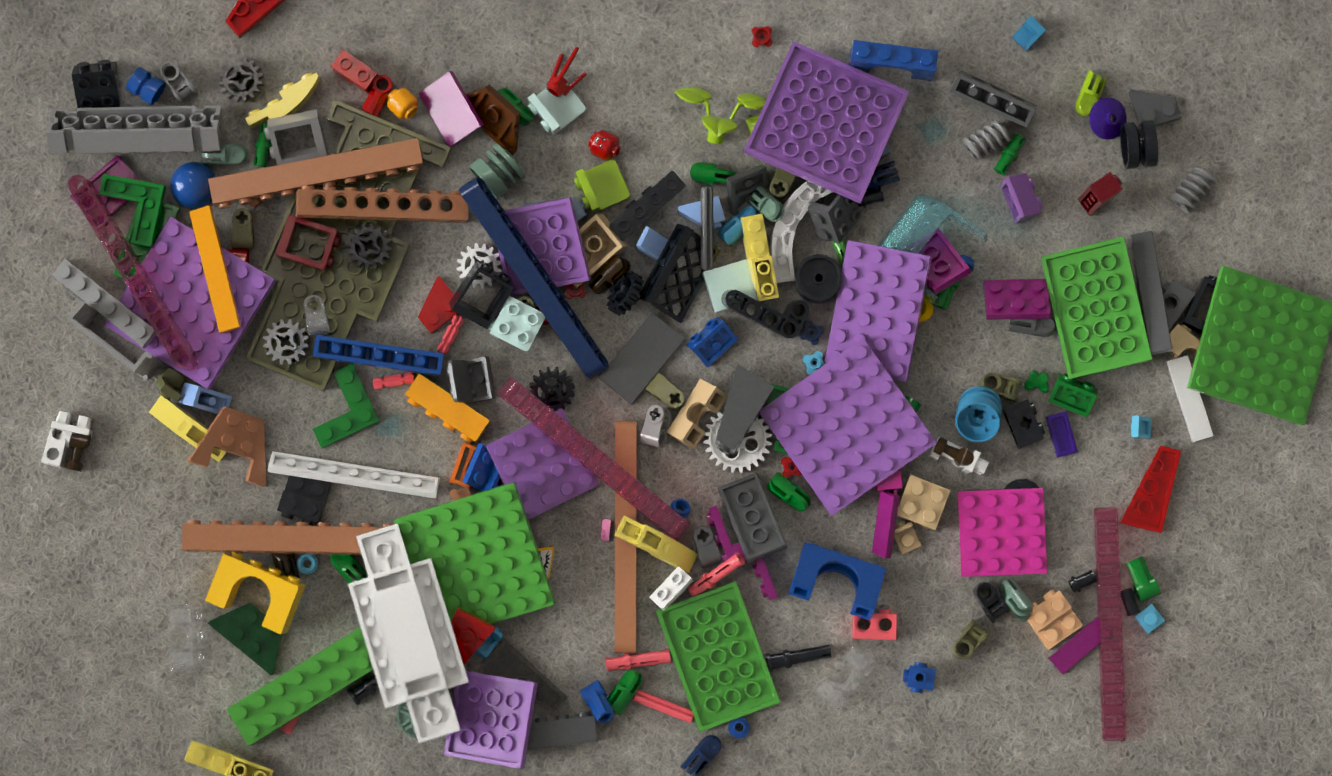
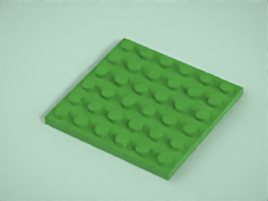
[1187,266,1332,426]
[394,481,556,624]

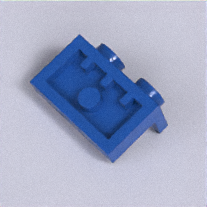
[687,317,739,368]
[462,443,500,491]

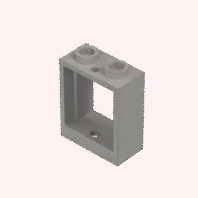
[264,109,327,165]

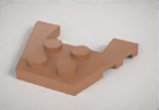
[187,407,266,487]

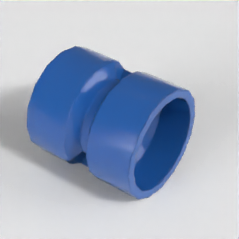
[126,67,166,106]

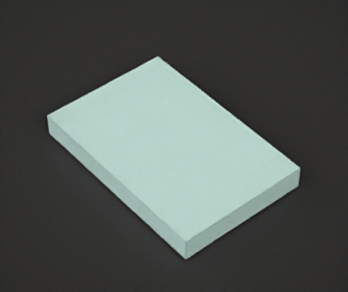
[702,259,758,313]

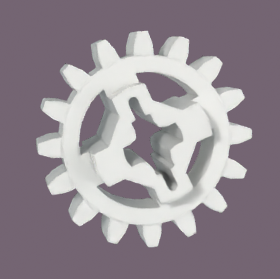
[456,243,502,290]

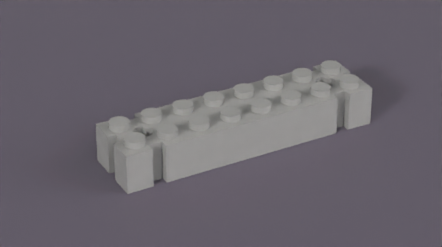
[46,105,224,155]

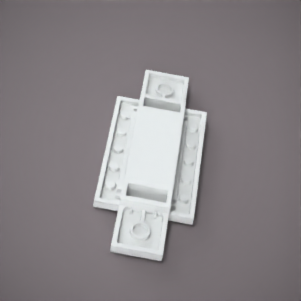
[348,524,469,743]

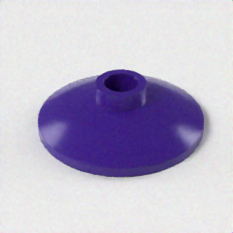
[1089,98,1127,140]

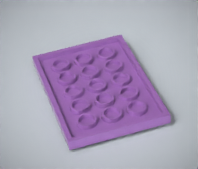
[824,240,932,382]

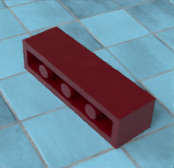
[1078,172,1122,216]

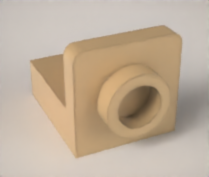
[894,520,922,555]

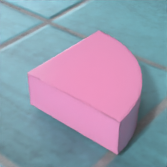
[601,519,611,542]

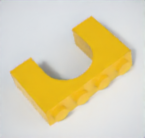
[205,551,306,634]

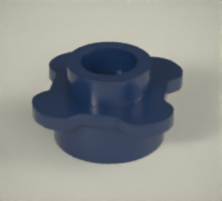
[800,321,824,345]

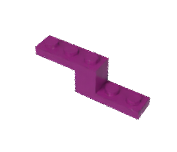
[706,505,778,600]

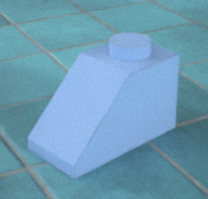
[678,196,725,230]
[636,226,668,260]
[178,382,232,414]

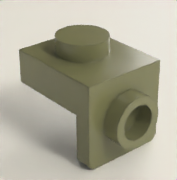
[156,367,185,402]

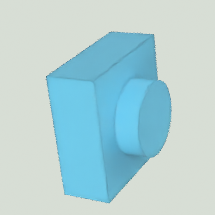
[1131,416,1152,439]
[1134,604,1165,634]

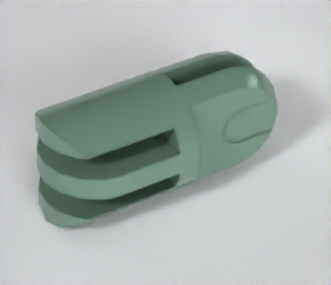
[202,144,248,165]
[749,186,785,222]
[999,579,1034,622]

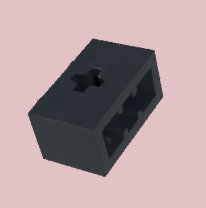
[1002,399,1045,449]

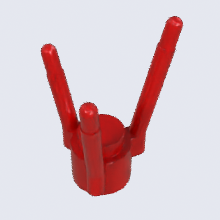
[546,47,587,97]

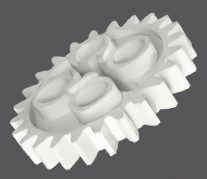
[703,407,772,474]

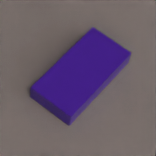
[1045,411,1078,458]

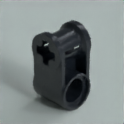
[974,582,1010,623]

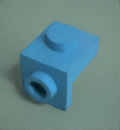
[475,624,504,660]

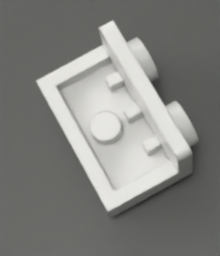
[649,566,693,610]

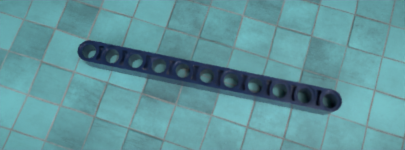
[459,176,609,379]

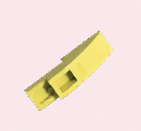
[245,72,320,129]
[740,213,779,301]
[149,396,226,462]
[614,516,698,573]
[184,740,274,776]

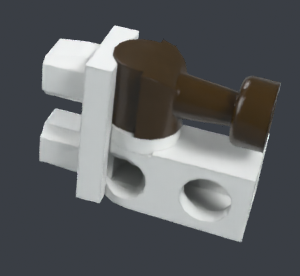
[41,411,93,472]
[928,437,989,475]

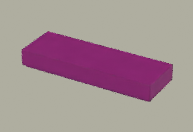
[872,491,899,559]
[1049,617,1111,675]

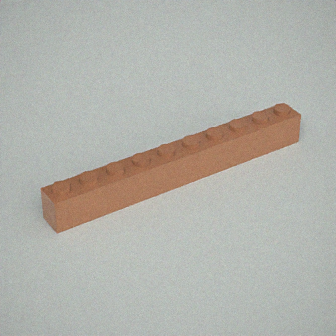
[208,138,423,209]
[182,520,394,555]

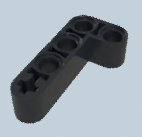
[721,290,809,338]

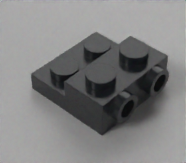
[277,475,332,526]

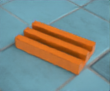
[449,442,477,489]

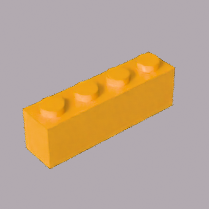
[405,374,491,443]

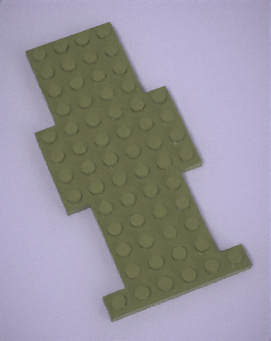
[245,100,451,392]

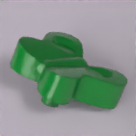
[1024,370,1049,393]

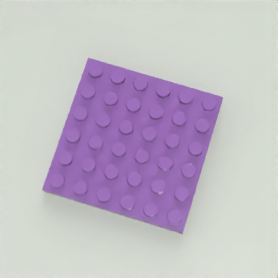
[743,41,909,203]
[105,217,277,390]
[760,338,937,516]

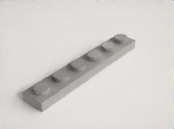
[52,259,158,349]

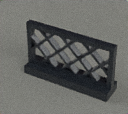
[639,224,721,323]

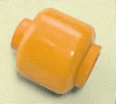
[387,88,419,119]

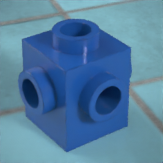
[903,662,936,694]

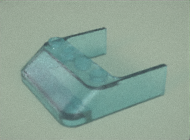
[878,194,988,306]

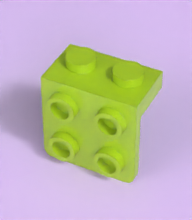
[573,160,630,214]

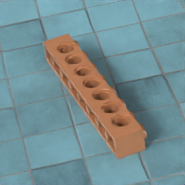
[296,186,468,223]

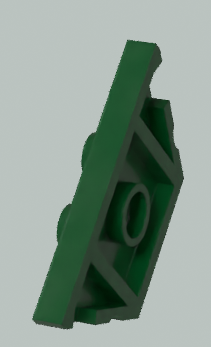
[208,603,283,675]

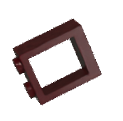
[276,215,341,273]

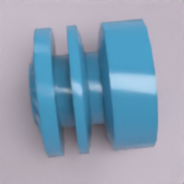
[955,386,1002,442]

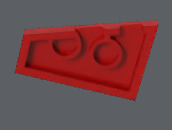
[225,0,285,38]

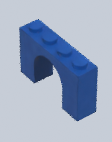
[849,40,938,81]
[788,542,886,620]

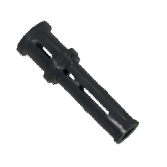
[765,644,832,672]
[347,675,379,706]

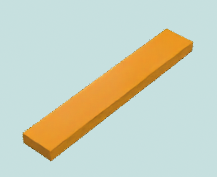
[189,206,242,334]

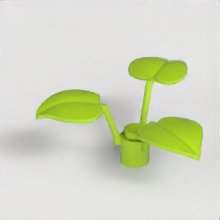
[674,87,767,145]

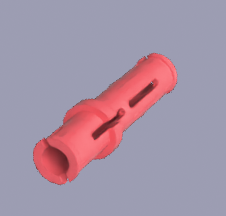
[688,553,745,597]
[605,649,671,672]

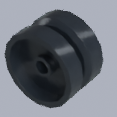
[1120,120,1158,169]
[795,254,843,304]

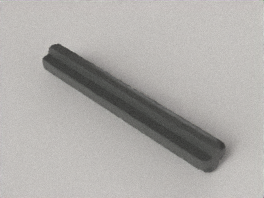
[701,186,713,270]

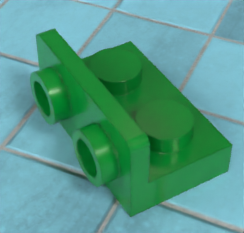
[1048,373,1098,417]

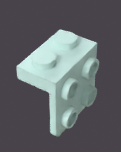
[527,84,586,135]
[489,296,545,351]

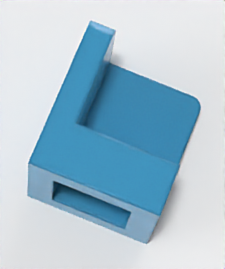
[1012,16,1046,52]

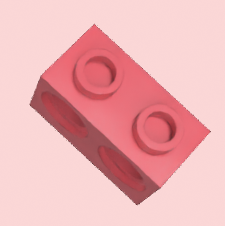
[852,609,897,640]

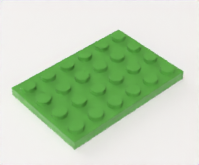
[1041,236,1153,379]
[656,582,780,732]

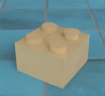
[897,475,951,531]

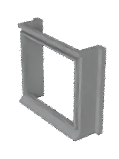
[67,298,165,380]

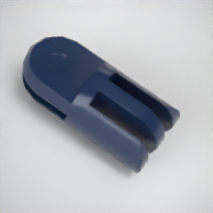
[866,161,900,191]
[680,735,722,776]

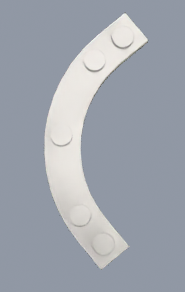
[770,181,832,283]

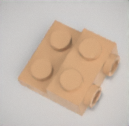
[1027,589,1083,650]

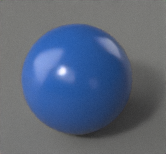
[170,162,216,209]

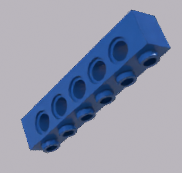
[313,335,444,376]

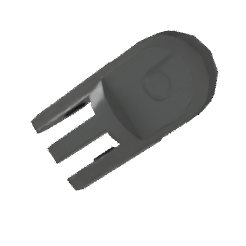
[1008,318,1056,337]

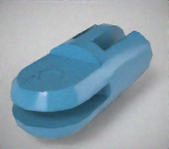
[717,206,759,245]

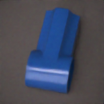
[579,680,615,724]

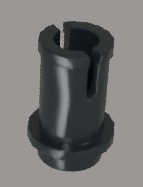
[858,188,884,208]
[1068,570,1097,592]
[1119,588,1140,616]

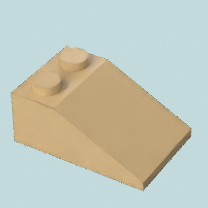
[574,214,629,288]

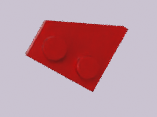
[418,276,458,334]

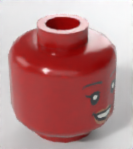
[588,130,621,161]

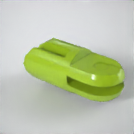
[1075,70,1108,117]

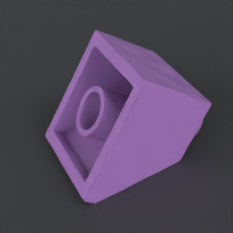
[1000,173,1043,224]

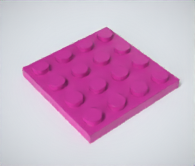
[958,488,1047,577]

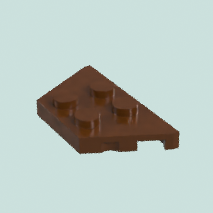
[466,85,520,155]

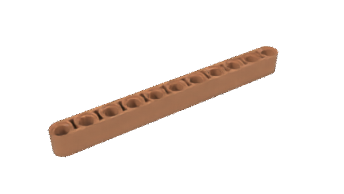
[615,421,637,653]

